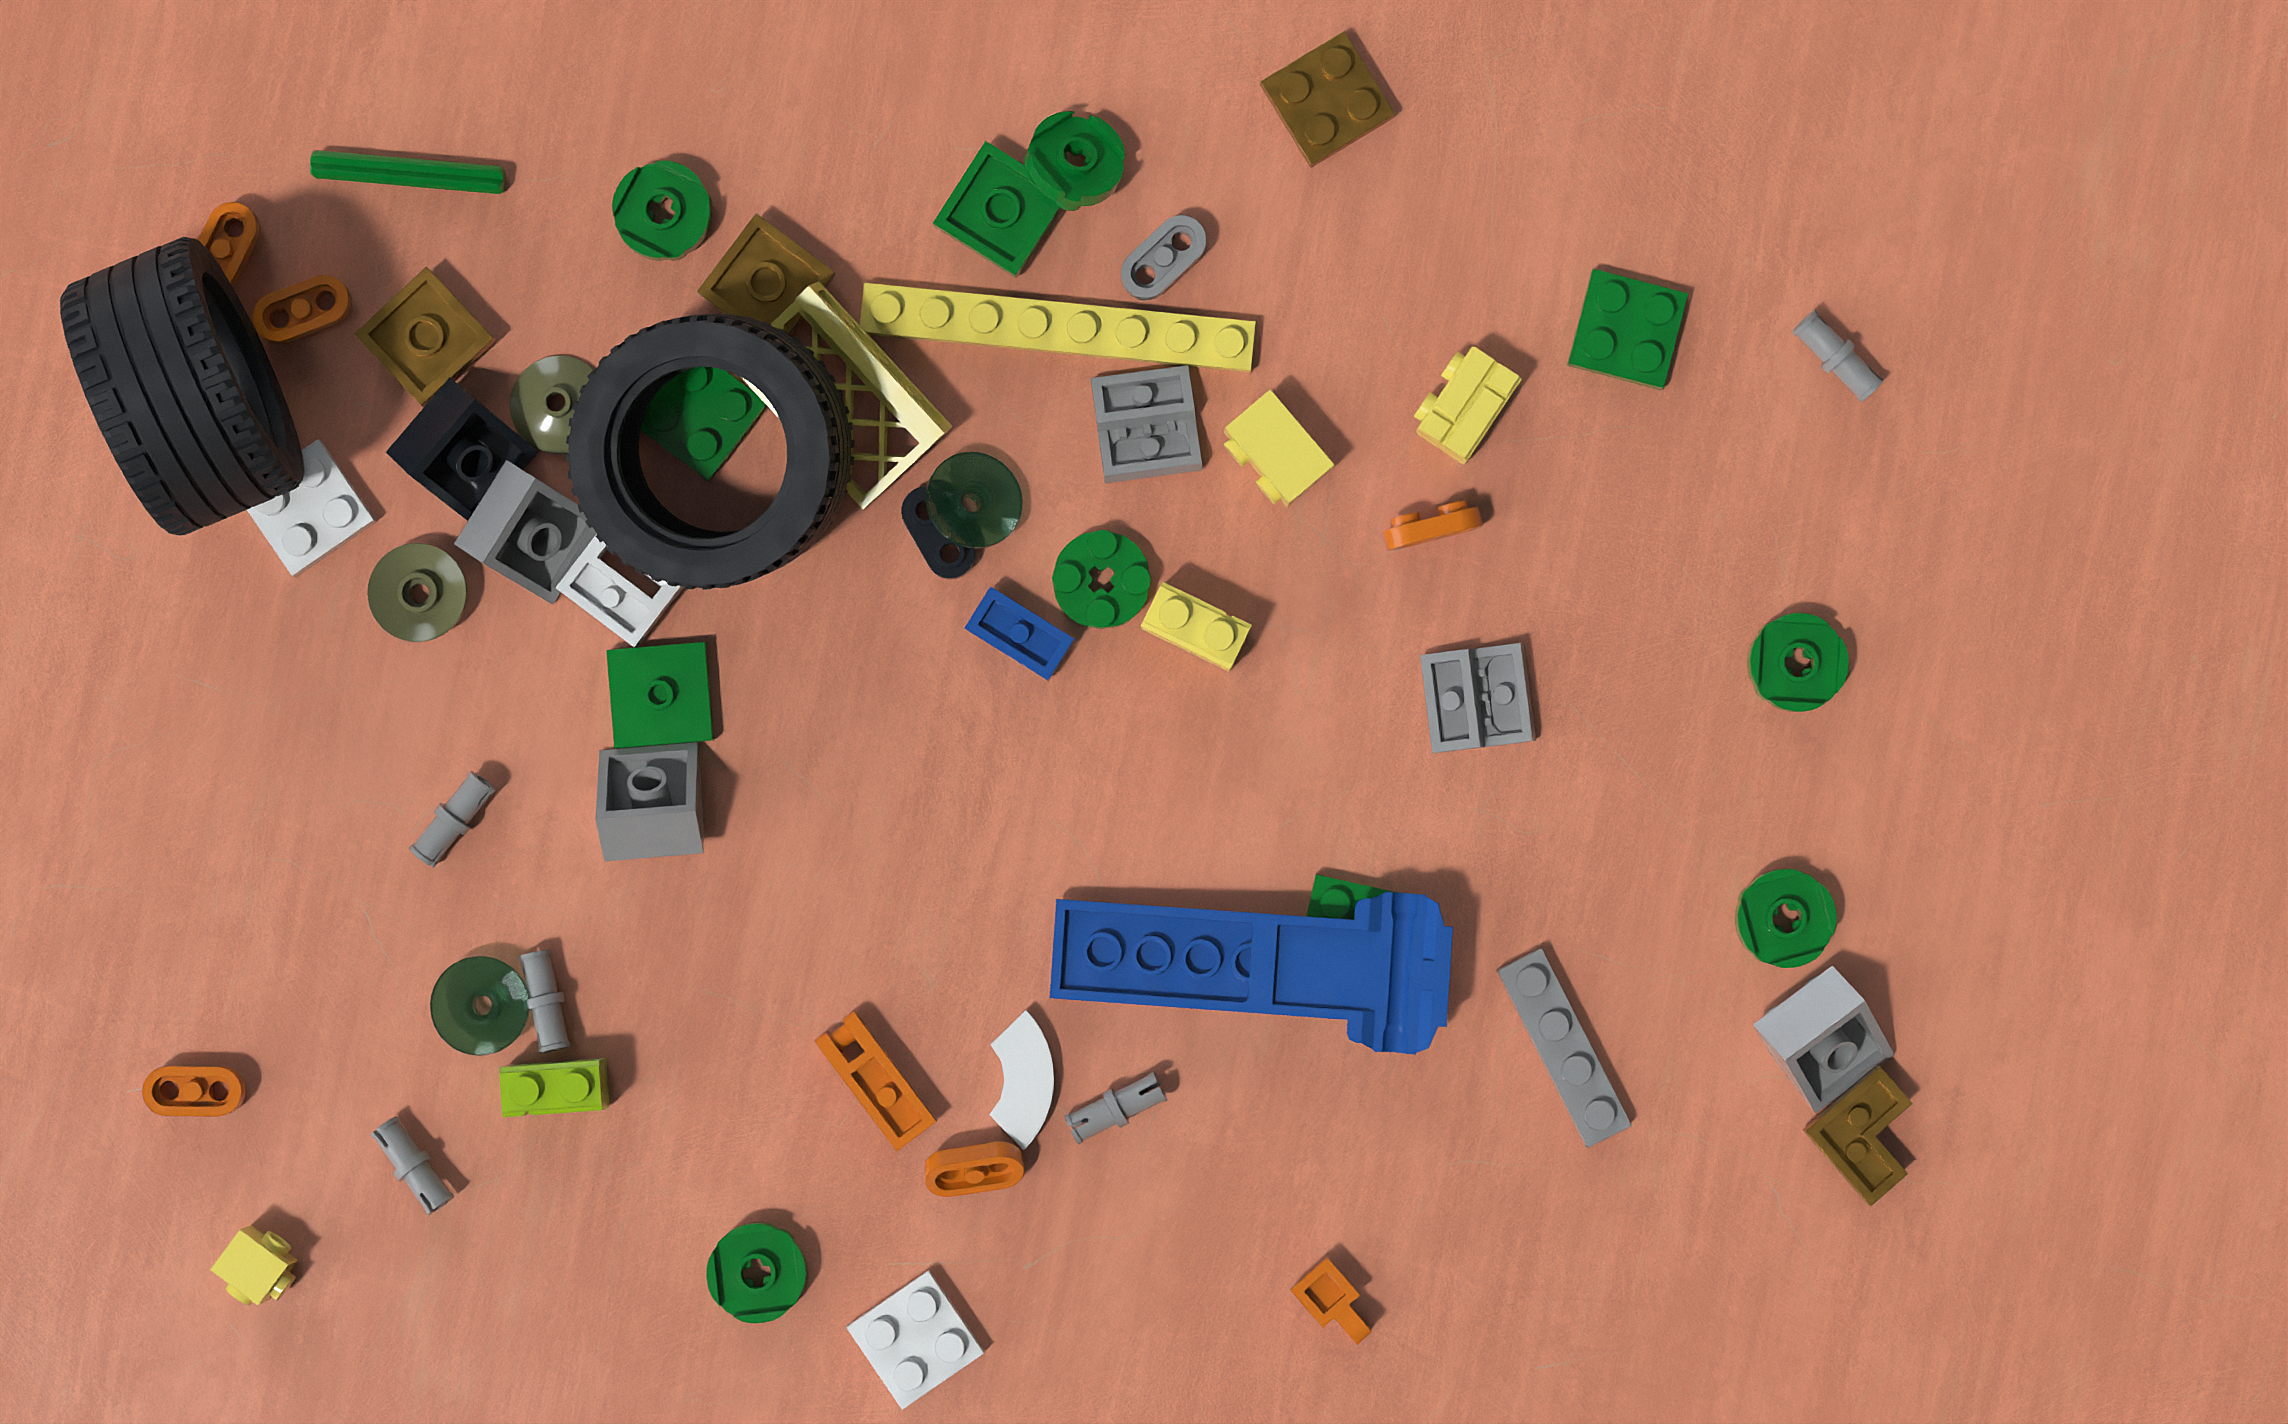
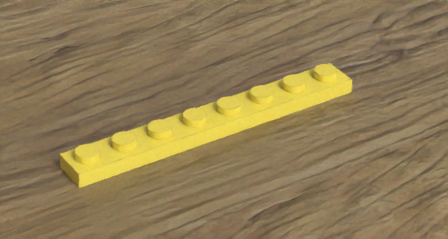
[860,283,1256,373]

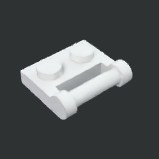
[556,534,684,648]

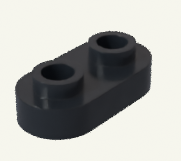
[901,487,976,580]

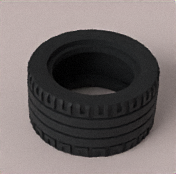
[60,237,305,536]
[566,314,855,590]

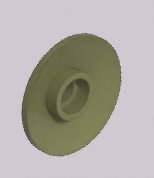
[510,356,593,454]
[367,543,467,642]

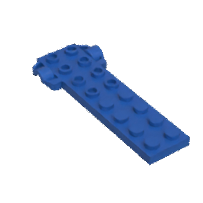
[1050,892,1454,1055]

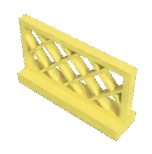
[741,282,953,509]

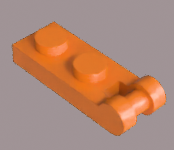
[814,1010,937,1152]

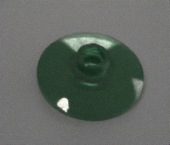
[926,452,1023,549]
[430,956,530,1056]

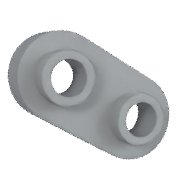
[1121,215,1206,300]

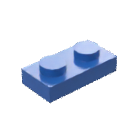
[964,586,1075,681]

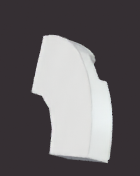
[990,1009,1054,1150]

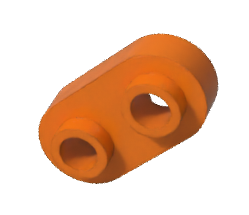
[198,202,261,288]
[253,275,352,344]
[1383,500,1483,551]
[142,1065,246,1117]
[924,1141,1024,1197]

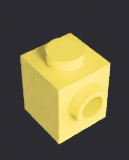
[210,1225,298,1305]

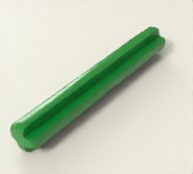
[310,150,506,194]

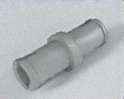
[1792,310,1884,402]
[409,771,496,868]
[519,949,571,1053]
[1065,1072,1167,1144]
[370,1116,454,1215]

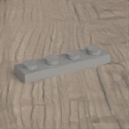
[1496,948,1632,1148]

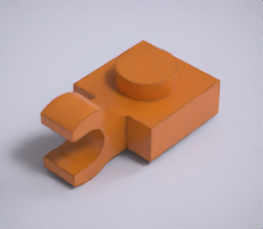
[1290,1257,1372,1345]

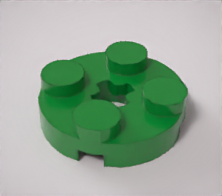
[1024,111,1125,211]
[612,160,712,261]
[1052,530,1151,629]
[1747,613,1849,712]
[1735,869,1837,968]
[706,1222,807,1324]

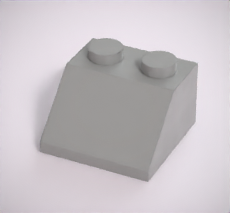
[454,460,597,605]
[595,742,704,861]
[1753,965,1895,1113]

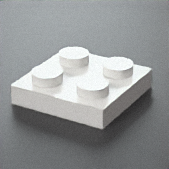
[247,439,377,577]
[846,1270,985,1410]

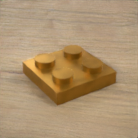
[1260,31,1395,168]
[697,213,836,336]
[354,266,497,407]

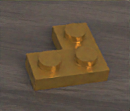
[1803,1065,1913,1206]

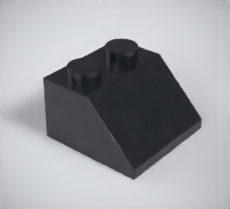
[386,377,538,521]

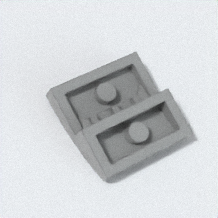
[1091,365,1202,483]
[1420,643,1536,753]

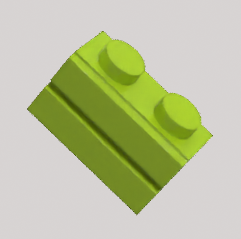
[499,1058,610,1117]

